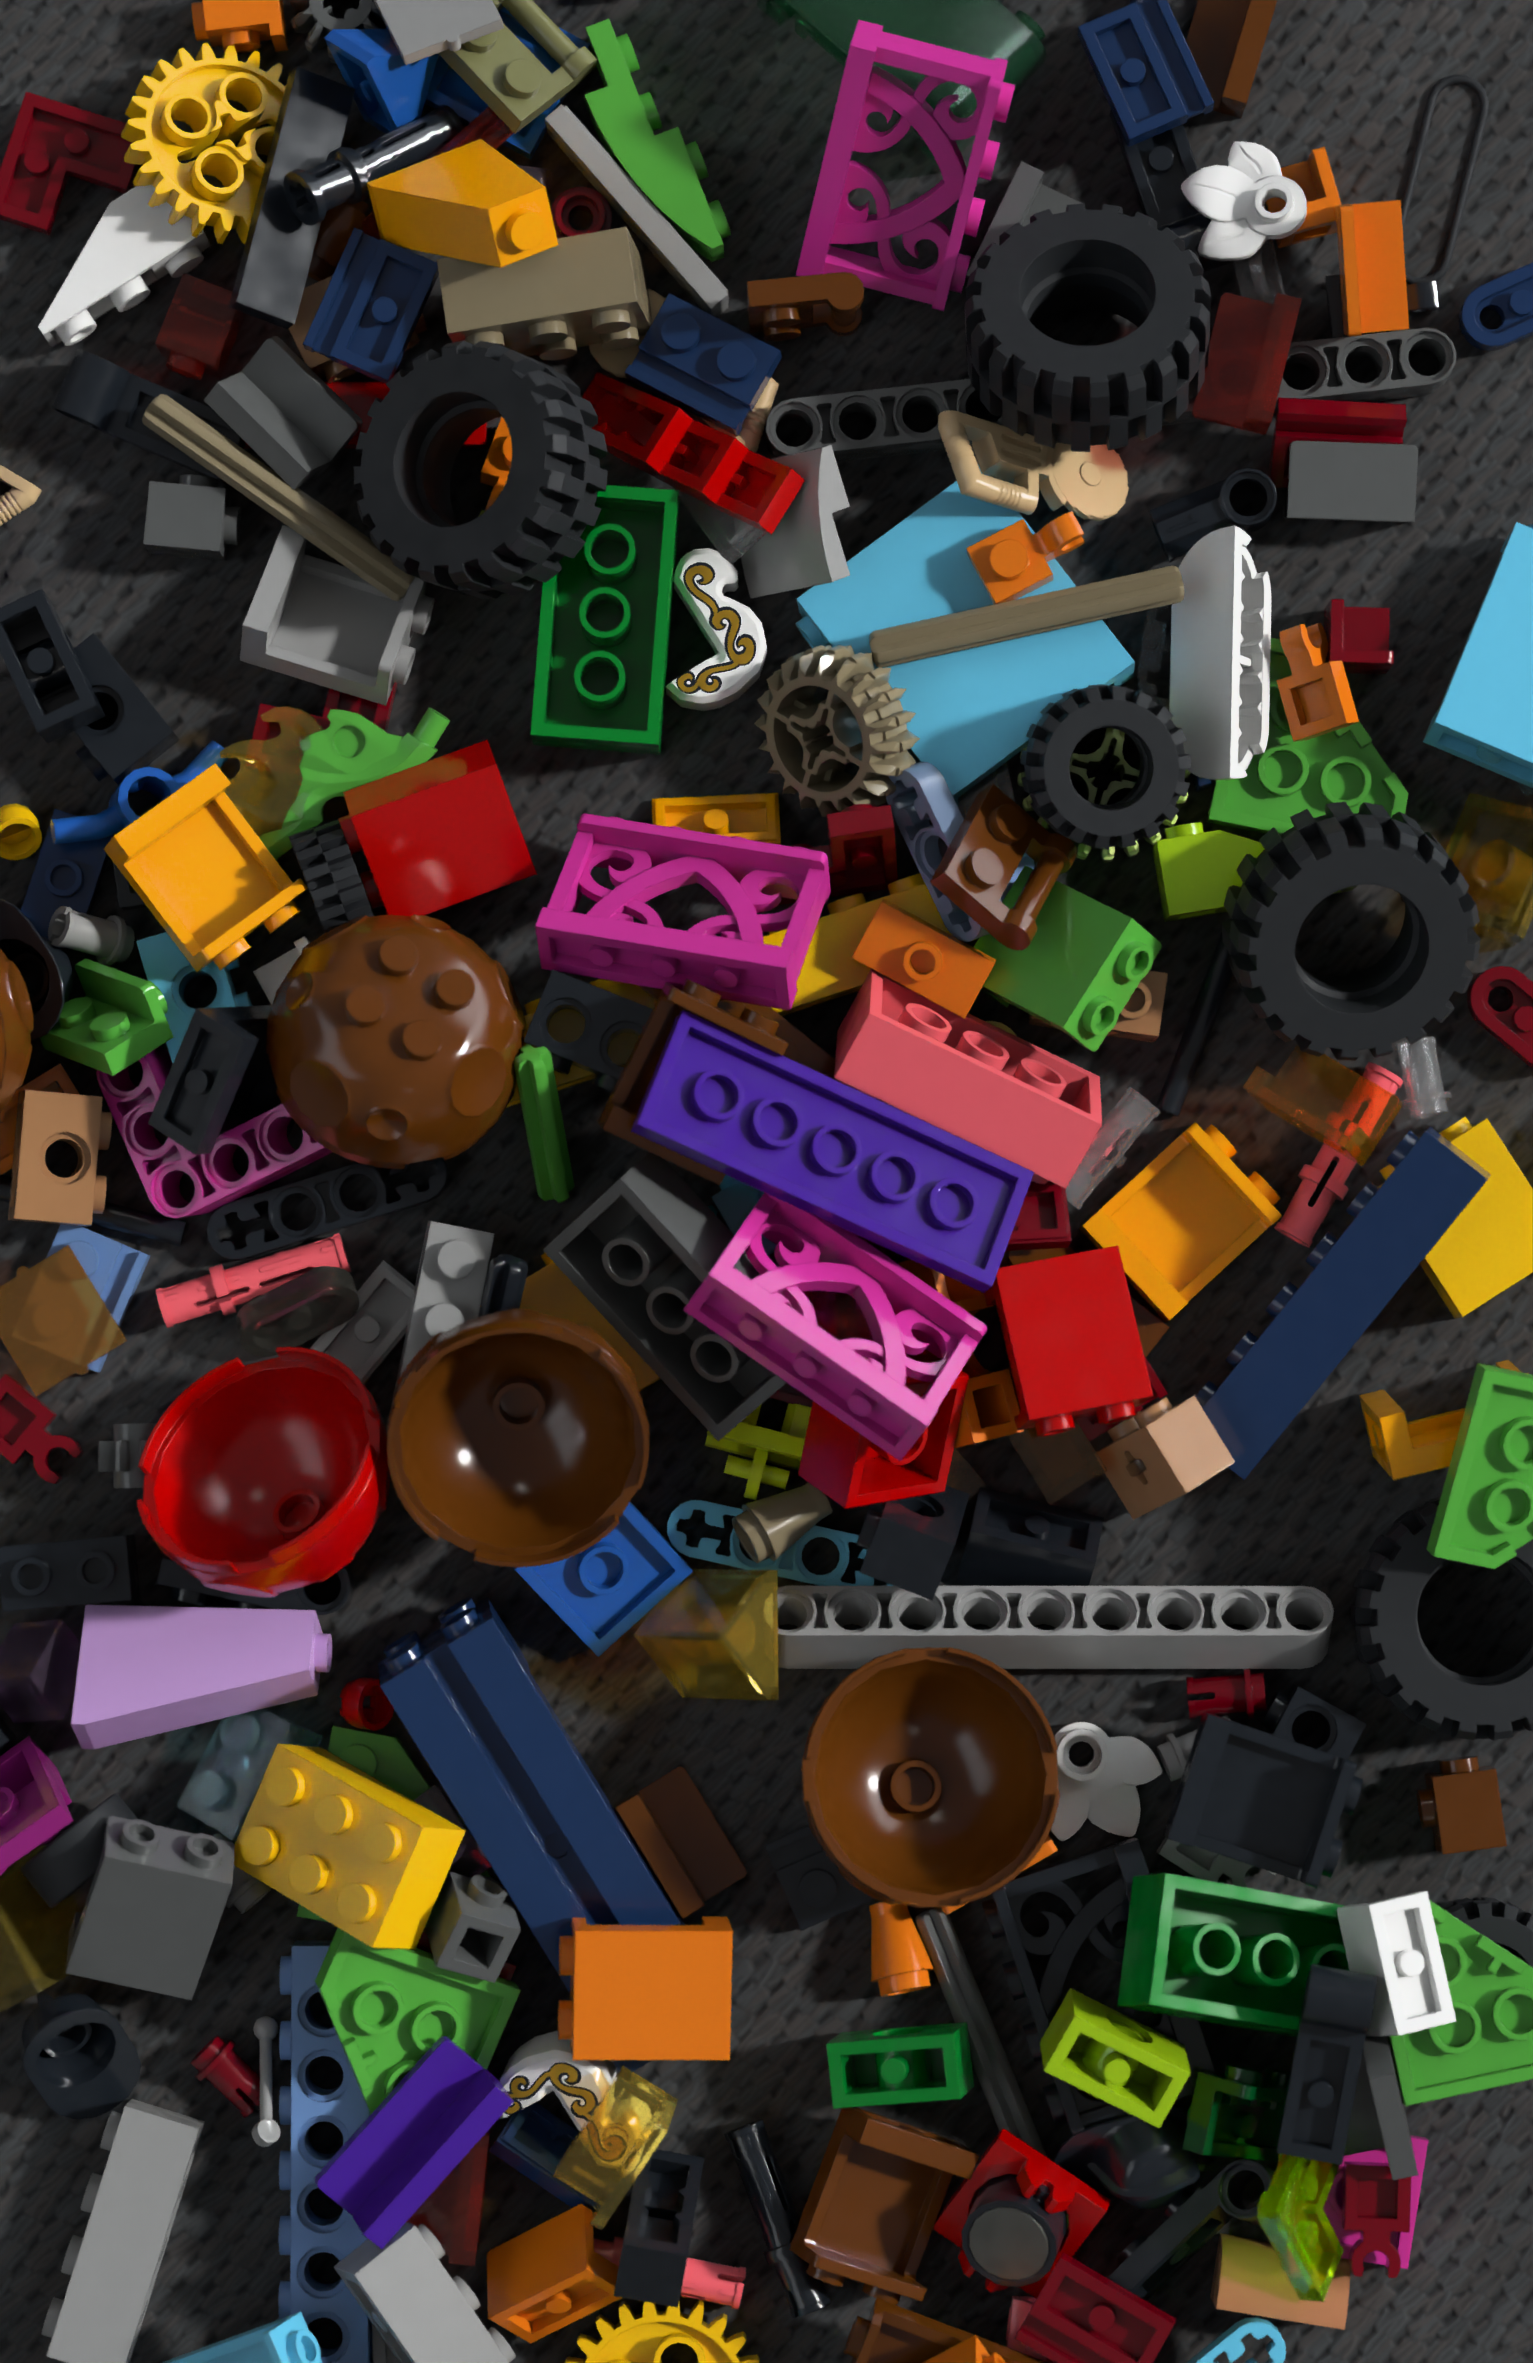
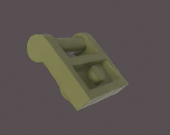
[438,0,598,134]

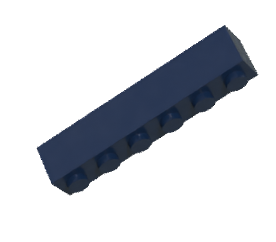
[1195,1127,1491,1480]

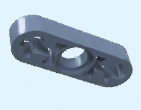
[886,762,1002,942]

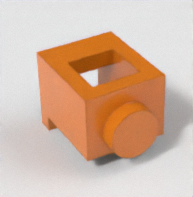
[191,0,288,53]

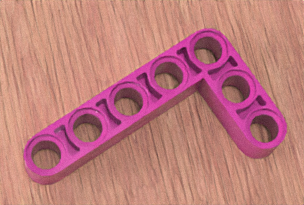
[96,1046,332,1218]

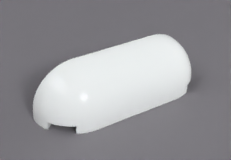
[1169,526,1271,780]

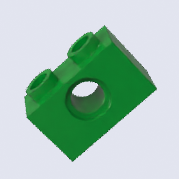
[826,2022,974,2109]

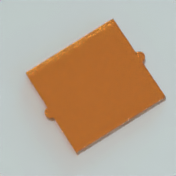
[0,1245,128,1396]

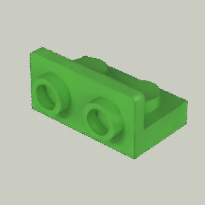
[40,958,173,1076]

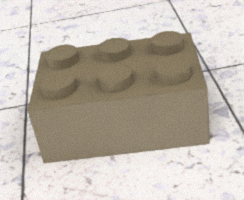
[437,227,652,360]

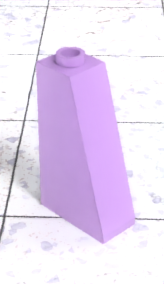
[71,1605,332,1749]

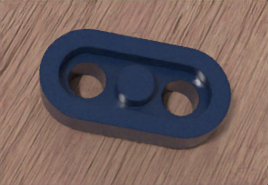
[1459,262,1533,351]

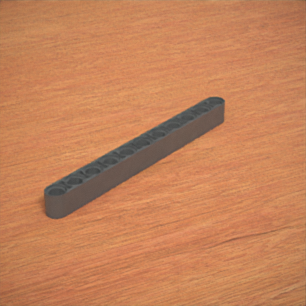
[766,328,1457,462]

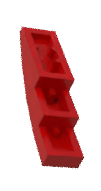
[582,372,805,535]

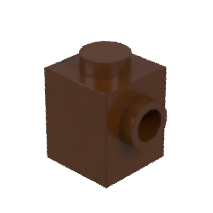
[1416,1756,1507,1855]

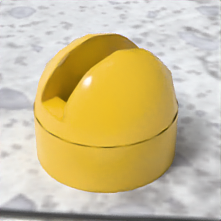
[0,803,42,860]

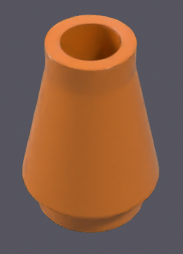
[869,1902,934,1997]

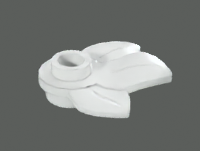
[1181,141,1307,261]
[1051,1722,1163,1841]

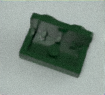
[1182,2064,1290,2162]

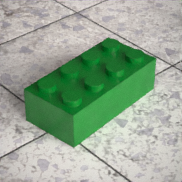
[530,485,680,755]
[1117,1873,1371,2038]

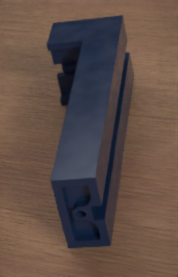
[378,1597,734,2078]

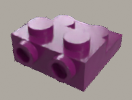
[0,1736,73,1876]

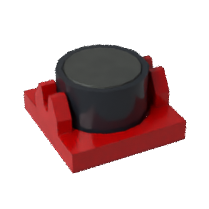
[933,2128,1111,2299]

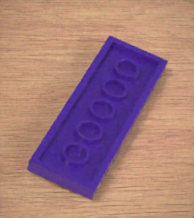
[631,1010,1034,1293]

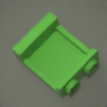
[974,865,1162,1052]

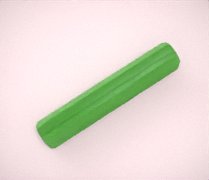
[514,1044,575,1203]

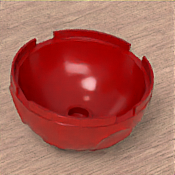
[136,1347,390,1598]

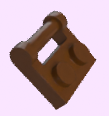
[747,272,864,341]
[930,784,1077,950]

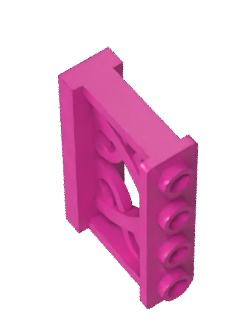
[796,19,1015,311]
[535,813,831,1010]
[684,1192,987,1461]

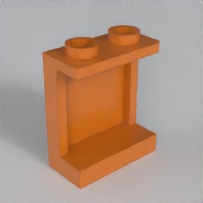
[558,1917,733,2060]

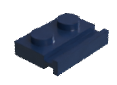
[1077,0,1214,147]
[303,227,439,384]
[624,293,782,437]

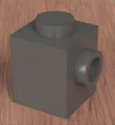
[143,474,241,561]
[425,1871,521,1983]

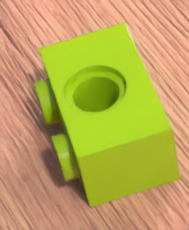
[1040,1988,1191,2128]

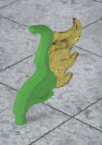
[220,706,450,861]

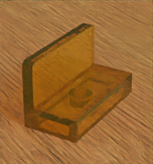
[553,2066,678,2230]

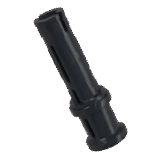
[283,105,464,226]

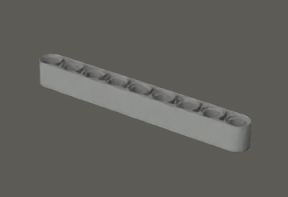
[759,1586,1334,1669]

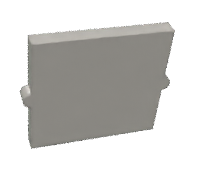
[373,0,504,65]

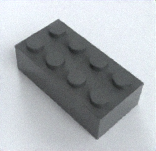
[543,1152,792,1441]

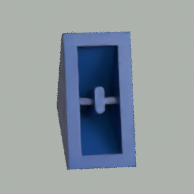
[324,29,439,134]

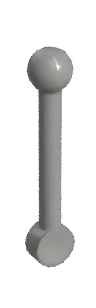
[252,2016,281,2147]

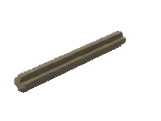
[142,394,414,601]
[869,565,1185,667]

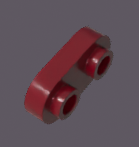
[1467,966,1533,1069]

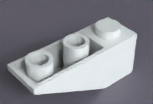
[38,185,210,347]

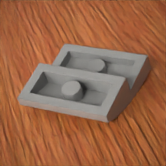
[737,445,850,599]

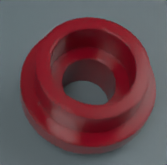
[550,187,612,238]

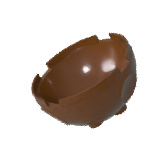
[266,914,526,1169]
[387,1309,649,1567]
[801,1647,1060,1908]

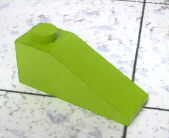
[1152,822,1358,922]

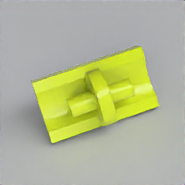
[705,1403,811,1500]

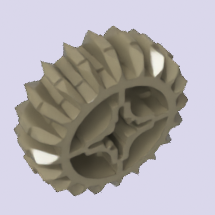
[754,645,920,817]

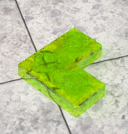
[1257,2153,1344,2302]

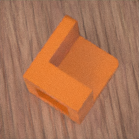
[1265,147,1342,248]

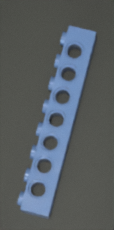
[279,1940,373,2363]

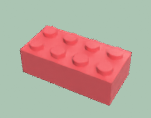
[834,968,1102,1189]

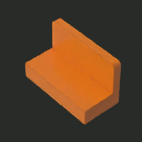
[1335,200,1409,337]
[486,2204,622,2344]

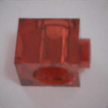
[155,273,246,381]

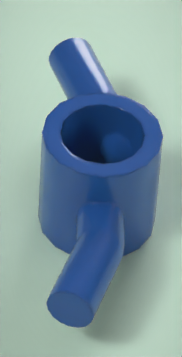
[50,740,230,844]

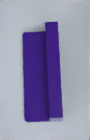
[314,2036,514,2250]

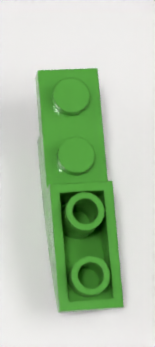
[584,19,731,262]

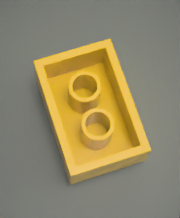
[234,1743,465,1949]

